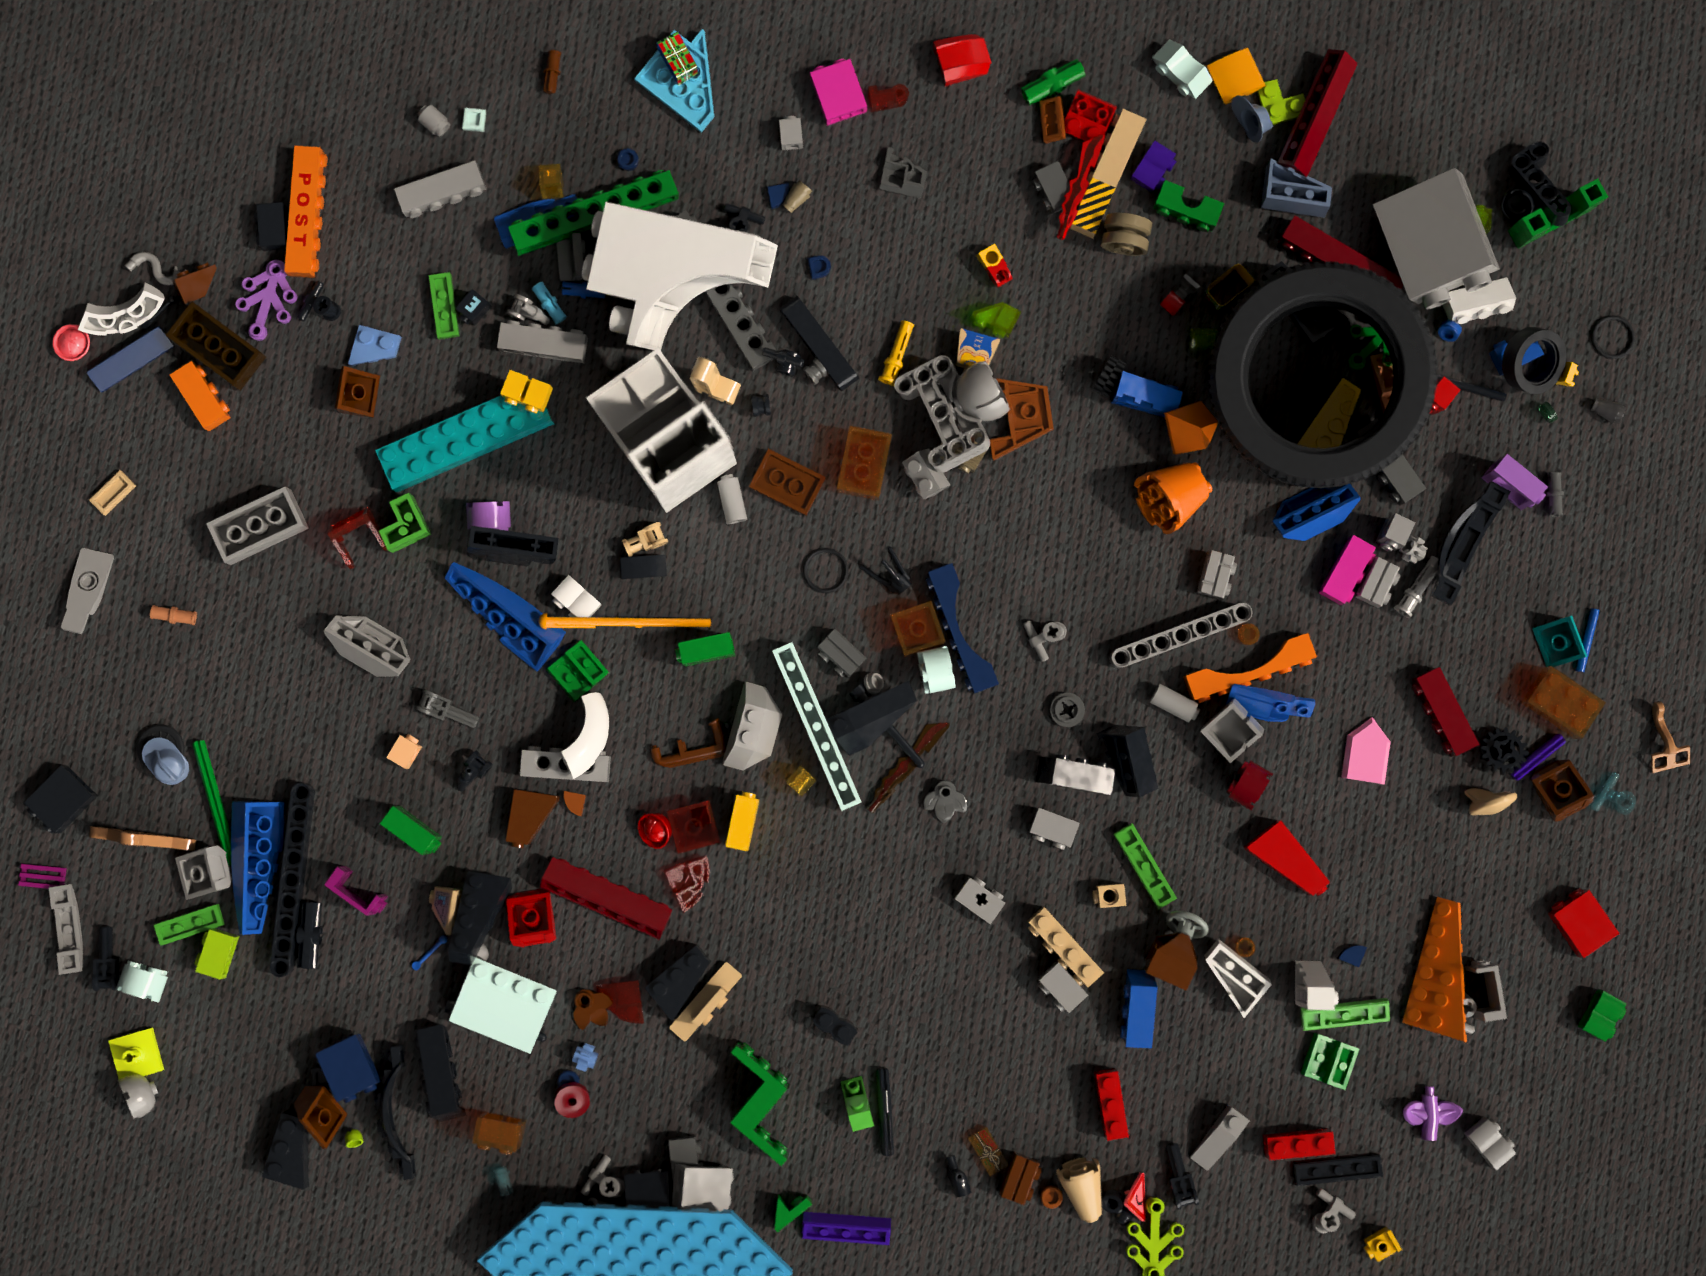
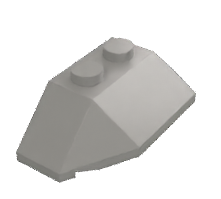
[324,615,410,677]
[722,681,782,770]

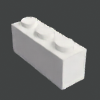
[1443,278,1516,324]

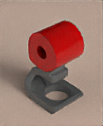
[1160,274,1200,316]

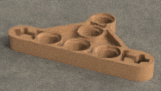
[89,826,196,851]

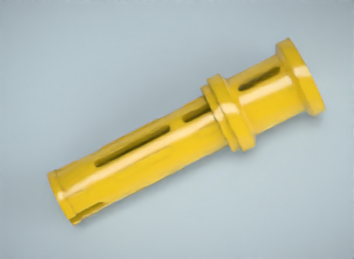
[878,320,914,386]

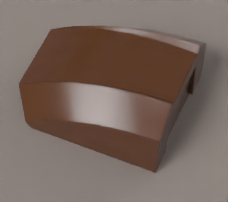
[1531,759,1594,822]

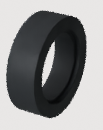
[1502,327,1566,394]

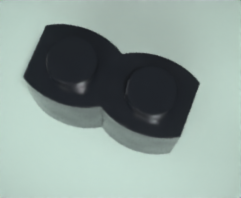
[812,1006,857,1045]

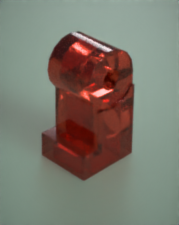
[867,84,909,112]

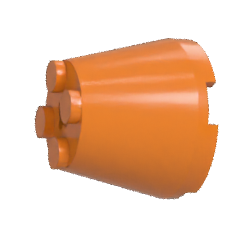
[1134,462,1212,534]

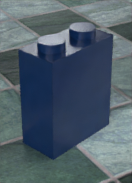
[315,1034,381,1103]

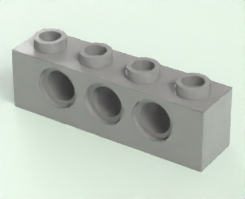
[520,746,611,782]

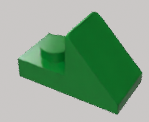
[775,1195,812,1233]

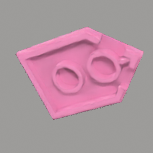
[1341,717,1390,784]

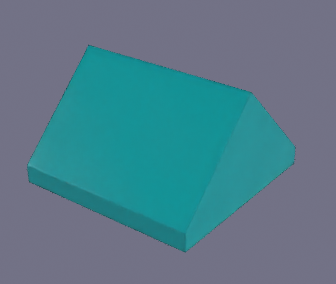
[1533,615,1587,669]

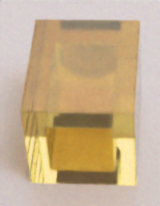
[539,164,564,199]

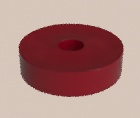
[554,1082,590,1118]

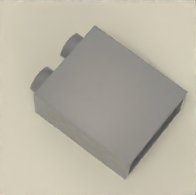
[1373,168,1500,309]

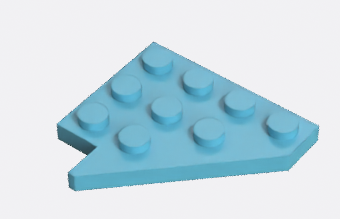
[634,29,714,133]

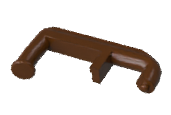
[650,718,726,768]

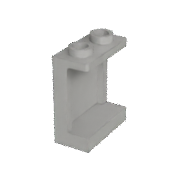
[671,1164,733,1211]

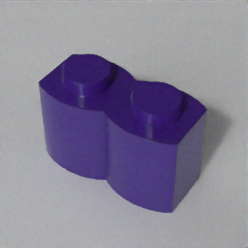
[1130,141,1177,193]

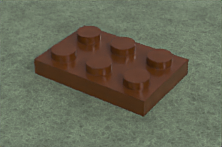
[749,449,826,516]

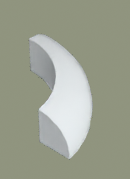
[78,283,165,335]
[561,692,609,779]

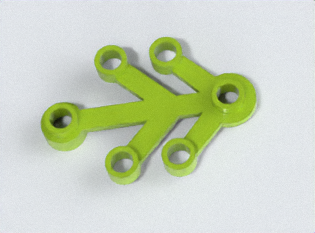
[1126,1197,1184,1276]

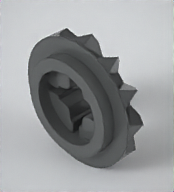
[1050,693,1085,727]

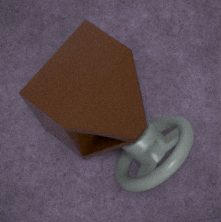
[1145,911,1208,991]

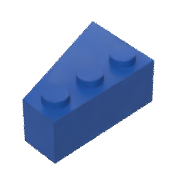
[1112,371,1182,417]
[1120,969,1158,1048]

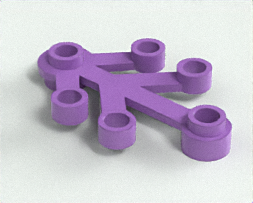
[236,260,297,341]

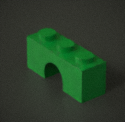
[1153,180,1225,232]

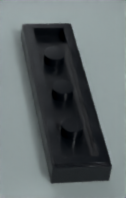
[1293,1154,1383,1186]

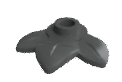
[924,780,967,823]

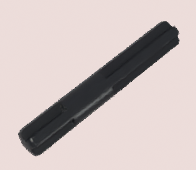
[876,1068,894,1156]

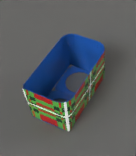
[656,32,698,86]

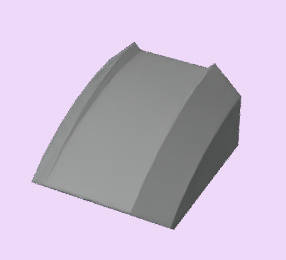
[175,845,232,900]

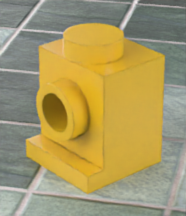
[1363,1227,1402,1262]

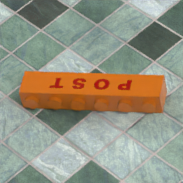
[284,146,327,278]

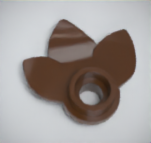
[573,989,613,1030]

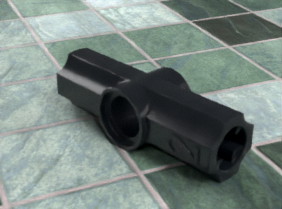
[296,902,323,969]

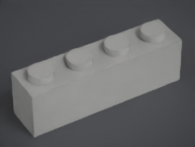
[394,161,486,218]
[497,320,588,363]

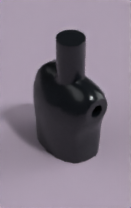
[946,1155,972,1197]

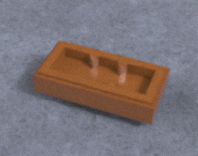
[1039,96,1066,144]

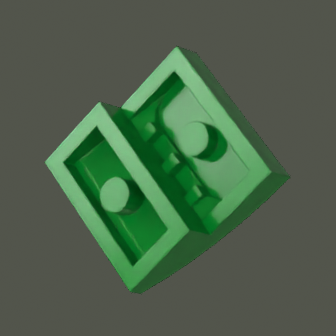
[547,640,609,703]
[1300,1032,1359,1090]

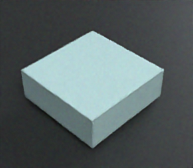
[462,108,486,132]

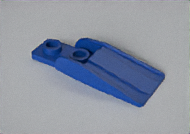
[494,194,577,248]
[1225,684,1315,722]

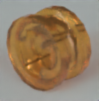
[1234,937,1255,957]

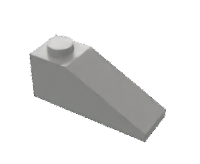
[1190,1105,1250,1171]

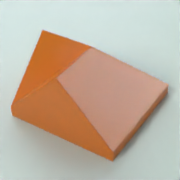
[1164,401,1218,455]

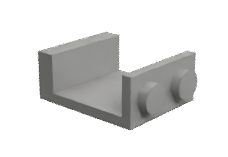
[1465,960,1507,1022]

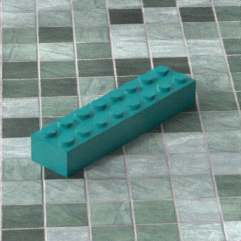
[375,395,554,493]

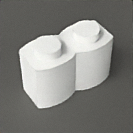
[551,575,601,617]

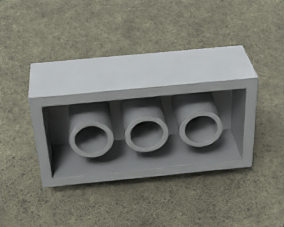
[206,487,309,565]

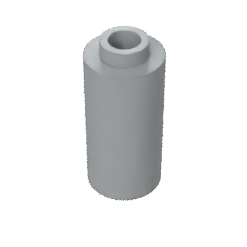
[717,474,747,524]
[1150,683,1200,722]

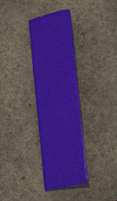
[802,1212,891,1245]

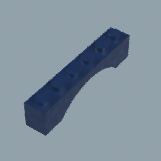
[925,563,999,694]

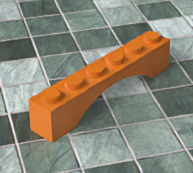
[1183,633,1317,703]

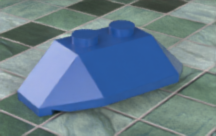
[1273,484,1361,541]

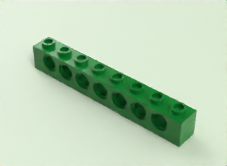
[508,170,679,256]

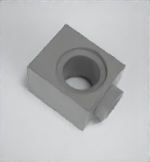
[779,116,803,150]

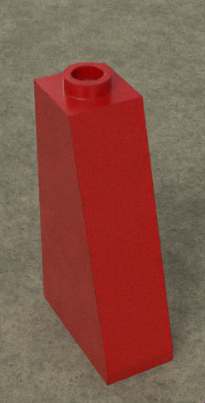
[1244,820,1330,896]

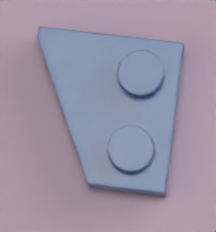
[348,325,402,366]

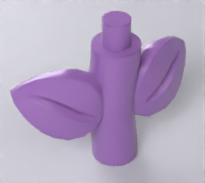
[1403,1086,1463,1141]

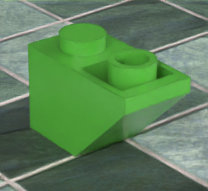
[841,1076,874,1132]

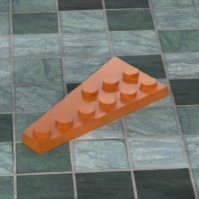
[1402,897,1467,1042]

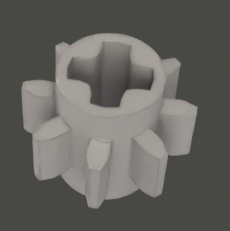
[1399,535,1428,564]

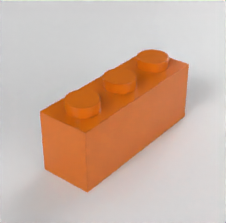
[170,361,231,431]

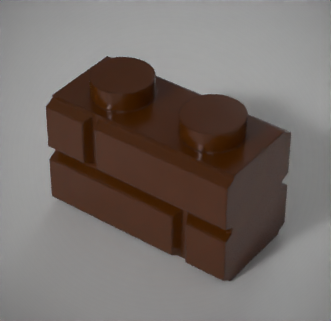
[999,1152,1042,1205]

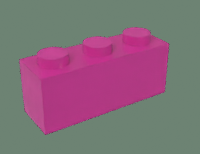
[1318,535,1376,605]

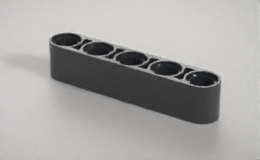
[779,296,859,392]

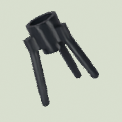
[859,546,912,595]

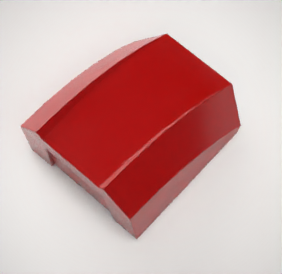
[933,34,991,86]
[506,889,556,947]

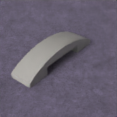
[49,884,83,975]

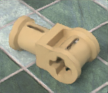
[622,522,668,557]

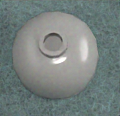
[118,1074,158,1120]

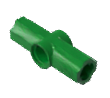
[1021,59,1086,106]

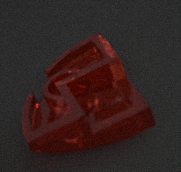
[663,855,710,913]
[596,980,644,1024]

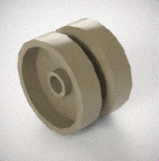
[1101,213,1152,256]

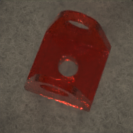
[327,507,388,569]

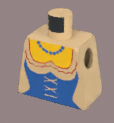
[956,328,1000,372]

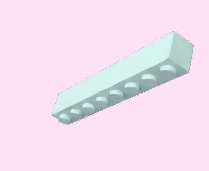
[773,642,861,811]

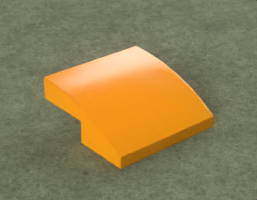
[1207,48,1266,104]

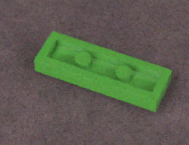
[429,272,460,339]
[154,904,225,946]

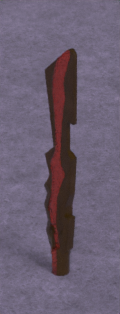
[866,722,950,813]

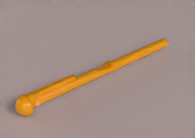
[538,613,711,630]

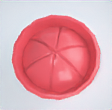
[52,324,90,361]

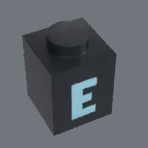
[456,289,492,325]

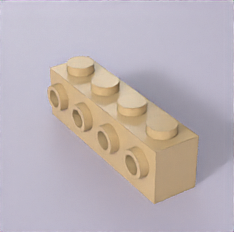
[1027,907,1104,987]

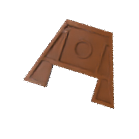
[990,378,1054,461]

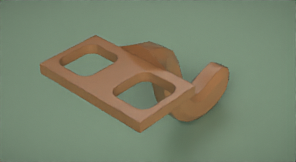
[1651,701,1690,773]

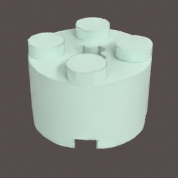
[917,646,955,694]
[116,960,168,1002]

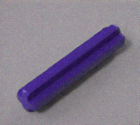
[1511,734,1566,781]

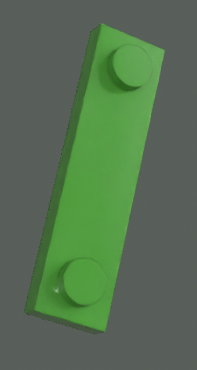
[1113,823,1177,910]
[1301,998,1390,1031]

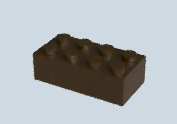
[166,301,266,391]

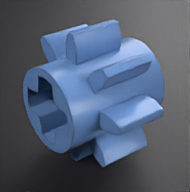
[572,1043,599,1072]

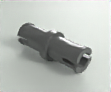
[1546,472,1564,517]

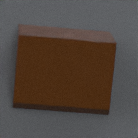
[335,366,380,418]

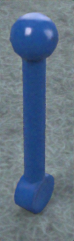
[412,935,447,970]

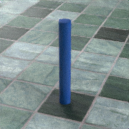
[1576,608,1600,673]

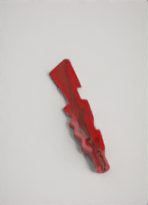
[1057,134,1105,240]

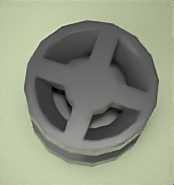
[802,358,829,385]

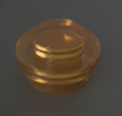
[1238,624,1260,645]

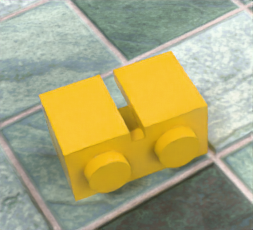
[500,370,553,414]

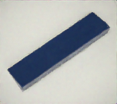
[86,326,174,393]

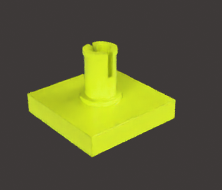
[109,1028,164,1079]

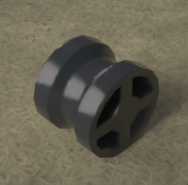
[751,394,771,417]

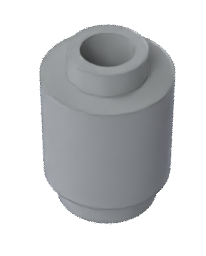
[418,105,450,137]

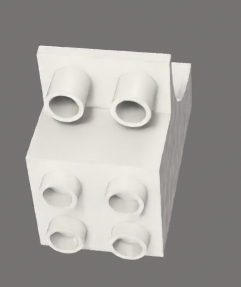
[582,202,778,351]
[586,348,737,513]

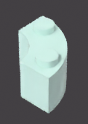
[1152,39,1213,99]

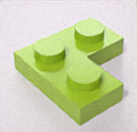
[1257,79,1305,125]

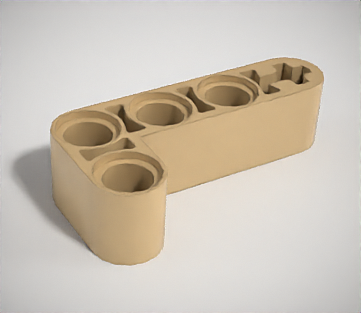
[690,357,741,405]

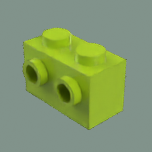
[195,928,240,979]

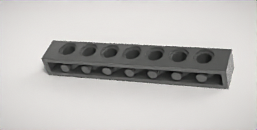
[675,210,776,371]

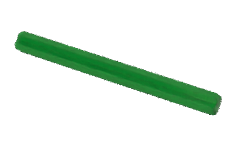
[192,740,231,866]

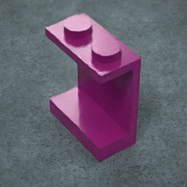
[325,866,388,916]

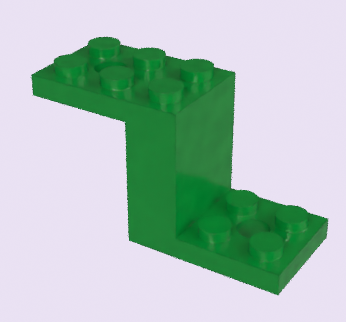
[730,1042,788,1166]

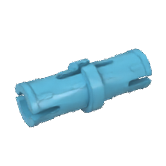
[531,282,567,324]

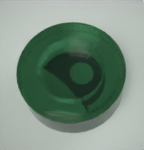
[1539,401,1558,423]

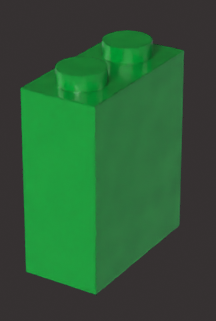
[675,632,736,667]
[380,806,442,855]

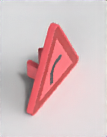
[1124,1173,1146,1222]

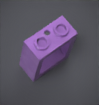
[1481,454,1548,510]

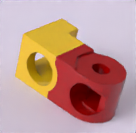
[976,244,1013,288]

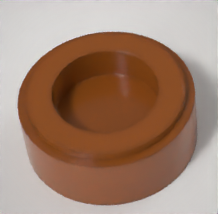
[1040,1185,1063,1209]

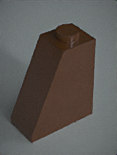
[506,789,560,848]

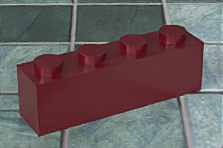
[1412,667,1480,757]

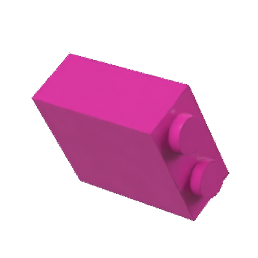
[810,59,867,126]

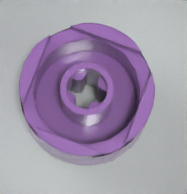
[466,501,511,531]

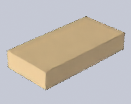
[89,470,136,516]

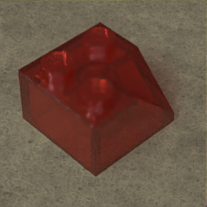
[667,800,721,854]

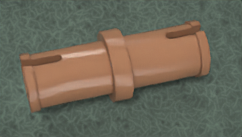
[150,605,197,625]

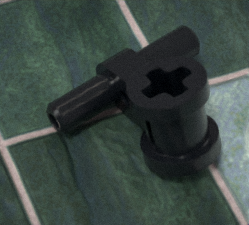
[724,203,766,233]
[298,281,341,321]
[762,347,804,377]
[457,750,493,791]

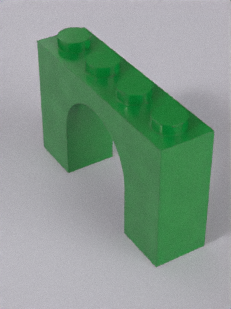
[1508,178,1608,249]

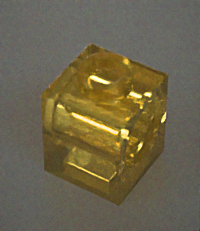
[786,766,817,796]

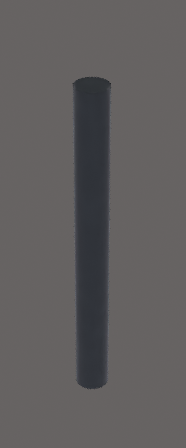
[1437,374,1507,402]

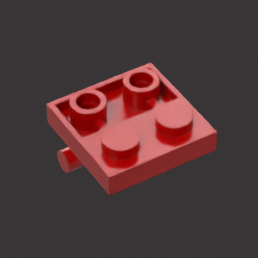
[1064,89,1117,145]

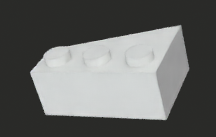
[1204,939,1272,1018]
[1295,961,1338,1010]

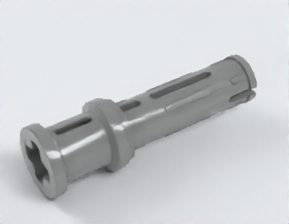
[1394,556,1438,618]

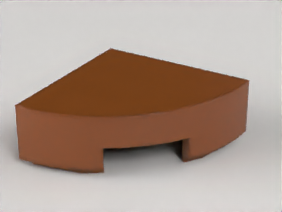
[564,791,586,816]

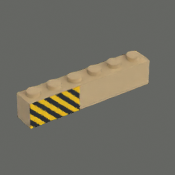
[1070,109,1146,239]

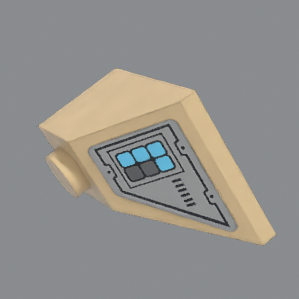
[429,886,463,935]

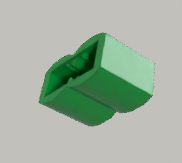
[1578,989,1626,1042]

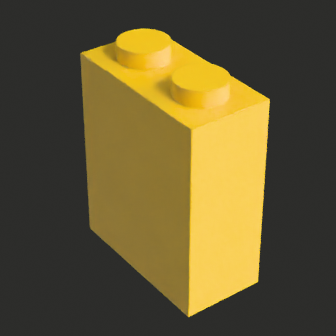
[725,792,759,851]

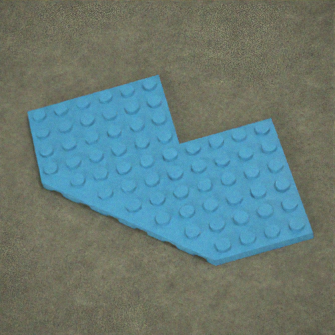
[478,1202,793,1276]

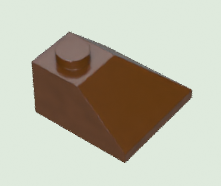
[294,1085,347,1149]

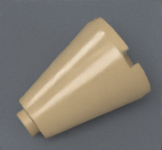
[1057,1157,1102,1223]

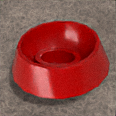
[637,813,672,849]

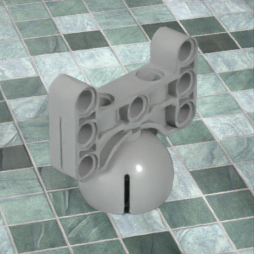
[894,355,1010,473]

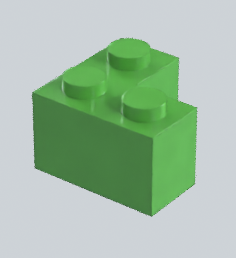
[379,493,432,553]

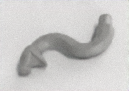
[124,252,190,285]

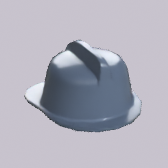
[1232,95,1273,143]
[142,738,189,785]

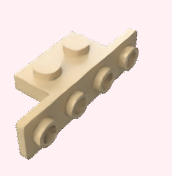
[670,962,742,1041]

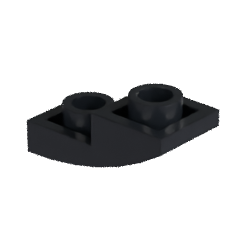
[619,555,667,579]

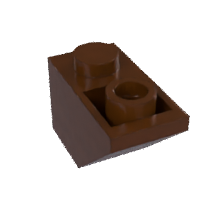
[172,263,217,305]

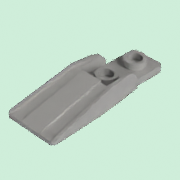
[61,548,114,634]

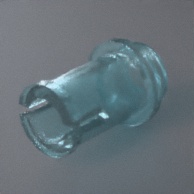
[492,1166,514,1196]

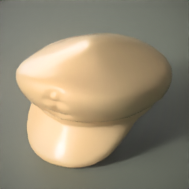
[1465,788,1517,816]

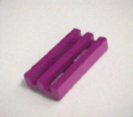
[18,864,67,889]

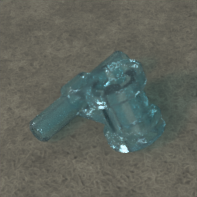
[1591,772,1636,815]

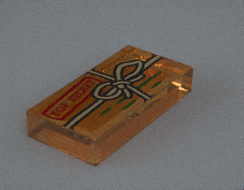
[968,1126,1009,1176]

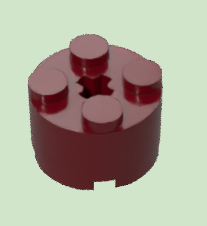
[1226,760,1273,811]

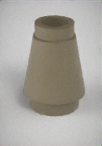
[782,180,812,213]

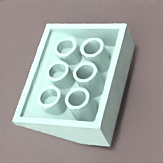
[449,958,557,1054]

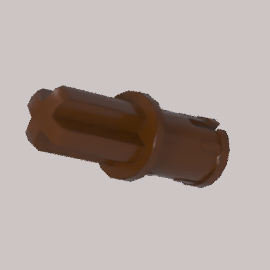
[543,50,561,94]

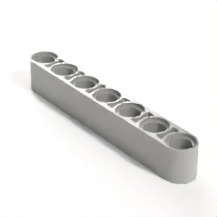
[1109,603,1253,668]

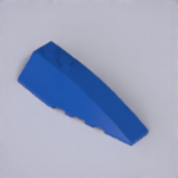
[445,562,566,671]
[231,801,284,935]

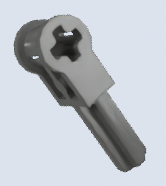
[414,689,479,728]

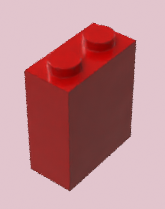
[1548,888,1620,958]

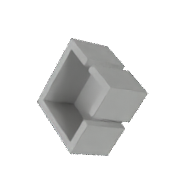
[1201,698,1265,763]

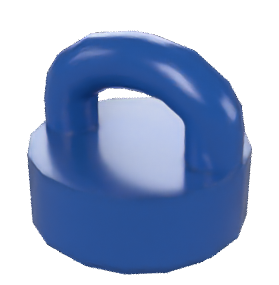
[1438,320,1462,342]

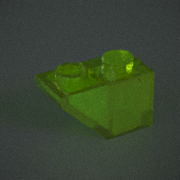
[971,302,1022,338]

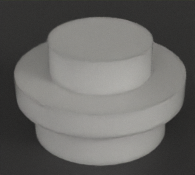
[864,673,884,694]

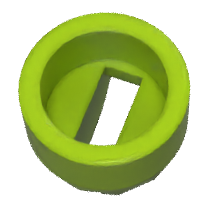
[345,1129,364,1148]

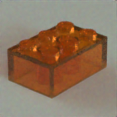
[837,426,892,501]
[1521,666,1606,739]

